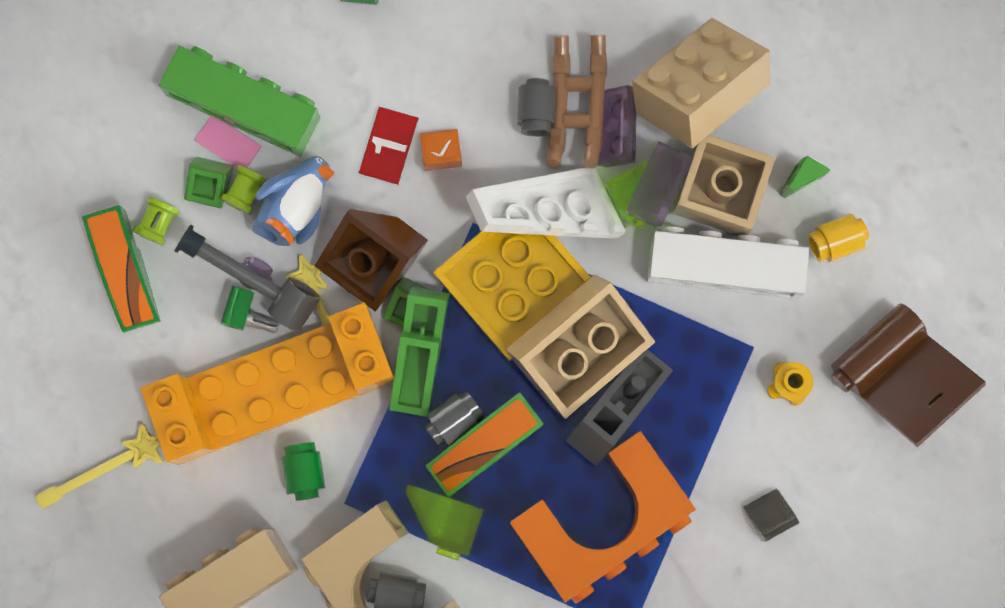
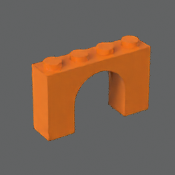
[509,431,696,604]

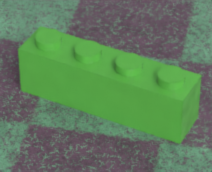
[158,45,321,157]

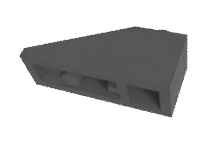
[566,349,673,466]

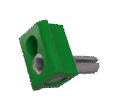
[221,286,279,333]

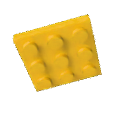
[433,232,591,362]

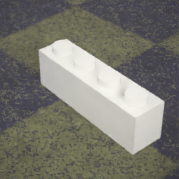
[647,226,809,299]

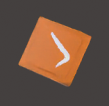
[420,129,462,171]

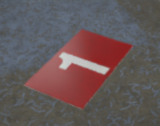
[359,107,419,185]

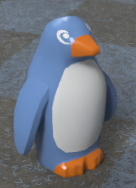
[251,156,334,246]

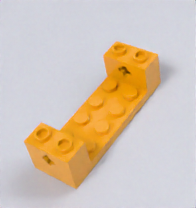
[140,302,394,465]

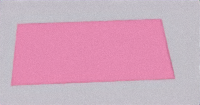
[194,116,262,168]

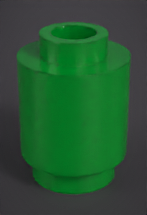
[281,442,326,501]

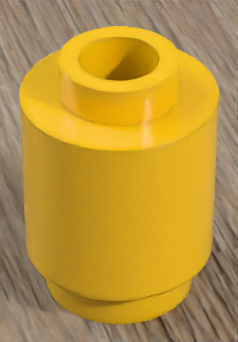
[808,213,869,262]

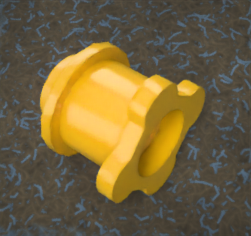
[767,362,813,406]

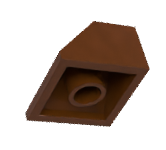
[315,209,428,312]

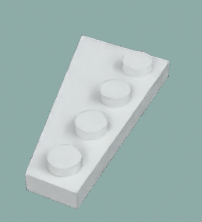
[466,167,626,239]

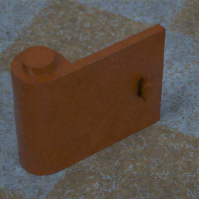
[831,303,986,448]

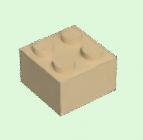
[673,135,776,236]

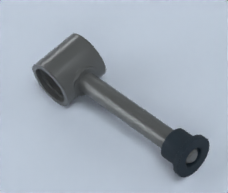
[174,224,321,331]

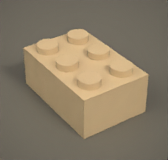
[632,18,771,149]
[505,274,655,419]
[159,527,299,608]

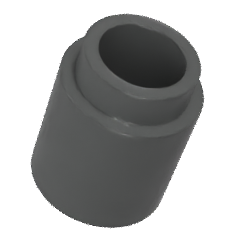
[517,78,556,137]
[424,391,485,446]
[367,572,427,608]

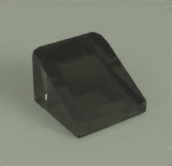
[743,488,800,542]

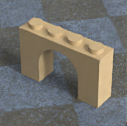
[301,500,460,608]

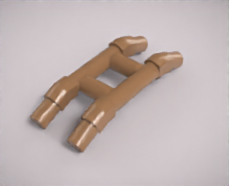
[546,35,607,168]

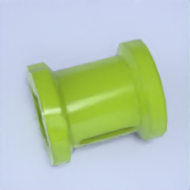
[220,165,267,215]
[132,196,180,246]

